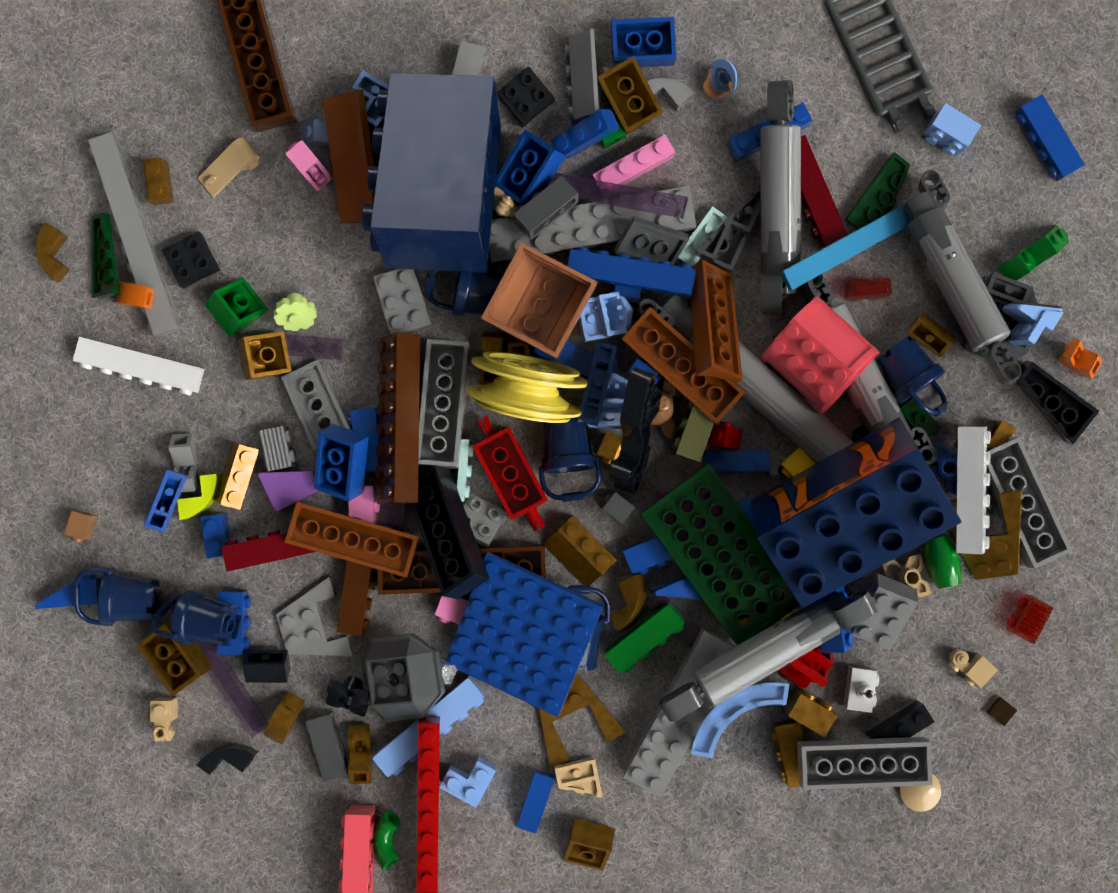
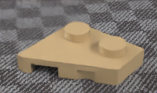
[554,757,603,798]

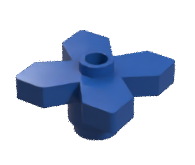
[930,443,958,495]

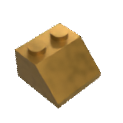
[238,331,292,381]
[563,819,615,871]

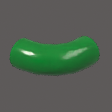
[372,810,401,870]

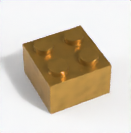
[782,687,837,738]

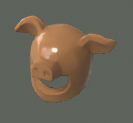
[651,379,677,439]

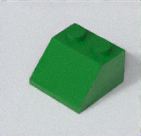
[204,278,269,337]

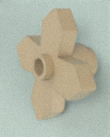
[881,554,931,597]

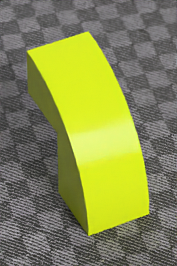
[177,474,221,520]

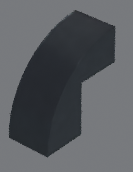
[196,744,259,775]

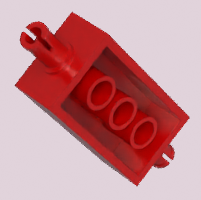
[472,415,548,531]

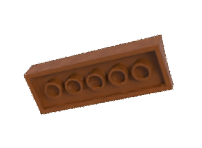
[322,89,375,224]
[690,260,742,383]
[622,307,745,424]
[284,502,420,578]

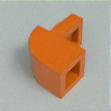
[1058,338,1102,380]

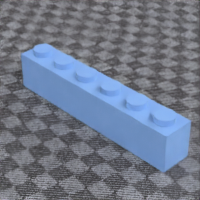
[372,675,485,777]

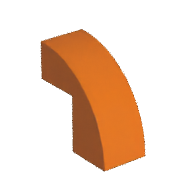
[114,282,154,310]

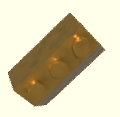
[597,56,664,135]
[544,515,617,585]

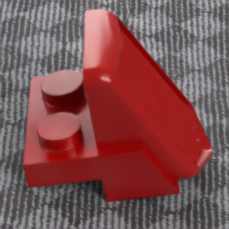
[778,646,833,688]

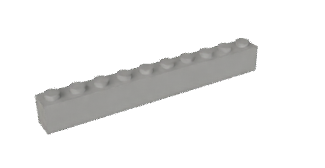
[88,132,182,337]

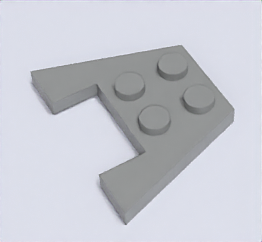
[276,577,354,656]

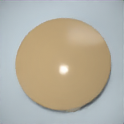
[900,774,941,812]

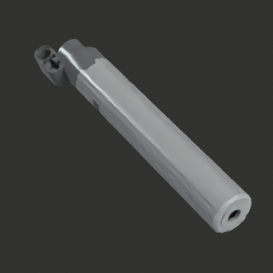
[634,295,854,463]

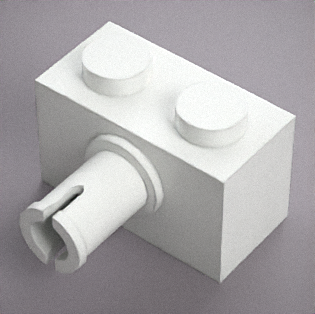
[843,665,879,713]

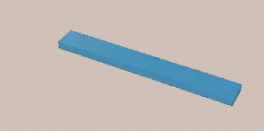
[780,204,910,291]

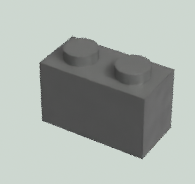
[601,492,635,524]

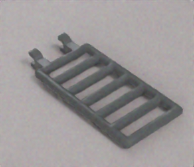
[825,0,936,133]

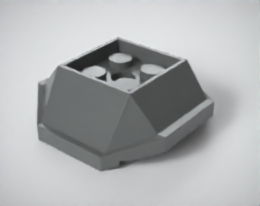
[947,272,1038,366]
[361,633,445,722]

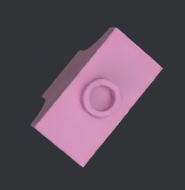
[348,486,380,524]

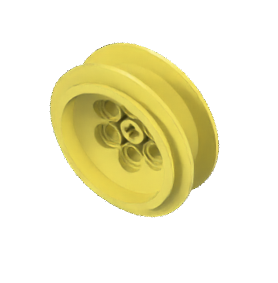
[466,351,588,423]

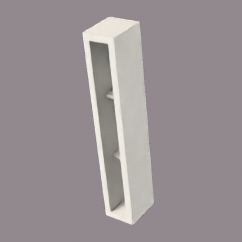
[73,337,204,395]
[956,426,991,554]

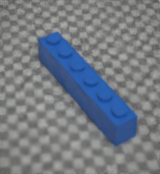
[568,247,696,297]

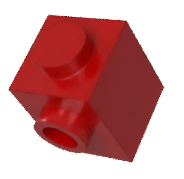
[708,421,743,450]

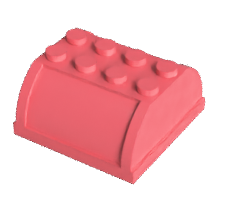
[761,296,880,414]

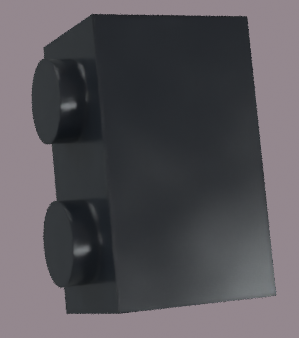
[242,650,290,683]

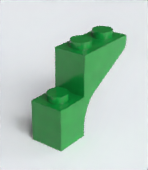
[998,225,1069,281]

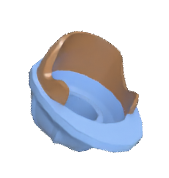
[703,59,737,99]

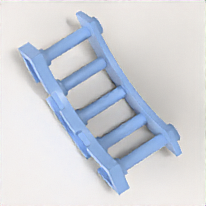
[691,682,789,758]

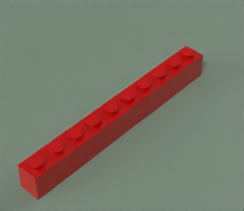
[417,717,440,893]

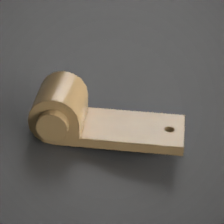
[198,137,260,197]

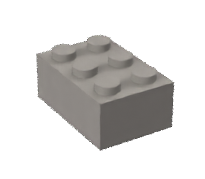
[373,269,433,334]
[851,574,918,650]

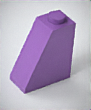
[258,471,321,512]

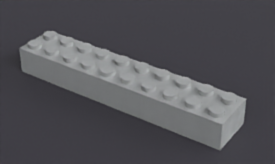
[489,186,697,266]

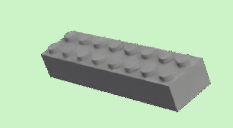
[623,627,736,798]

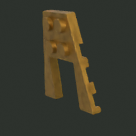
[949,489,1023,580]
[539,673,626,768]

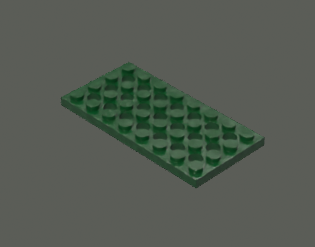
[640,464,800,646]

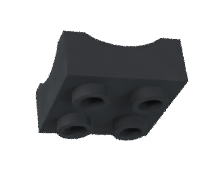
[497,66,555,127]
[162,231,220,288]

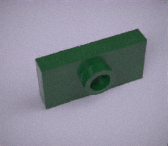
[900,398,941,437]

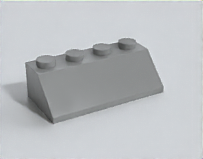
[565,29,599,125]

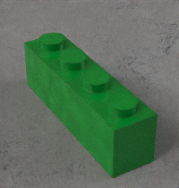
[604,600,685,674]

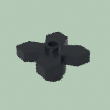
[326,676,370,717]

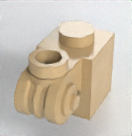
[493,186,519,218]
[947,649,998,688]
[150,697,178,741]

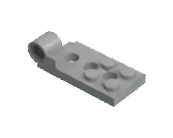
[281,360,351,455]

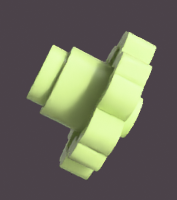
[274,293,317,331]

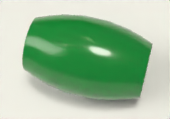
[923,534,961,589]

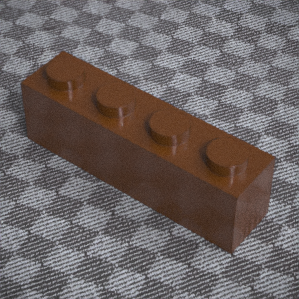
[337,561,377,636]

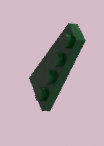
[845,152,910,244]
[91,213,120,298]

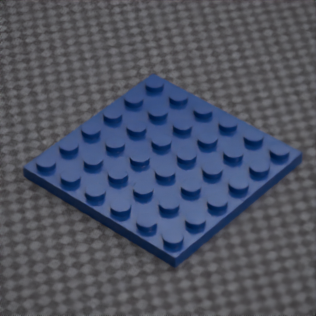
[445,552,604,717]

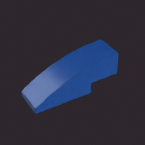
[516,769,555,834]

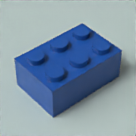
[611,17,676,68]
[495,130,566,205]
[314,424,369,502]

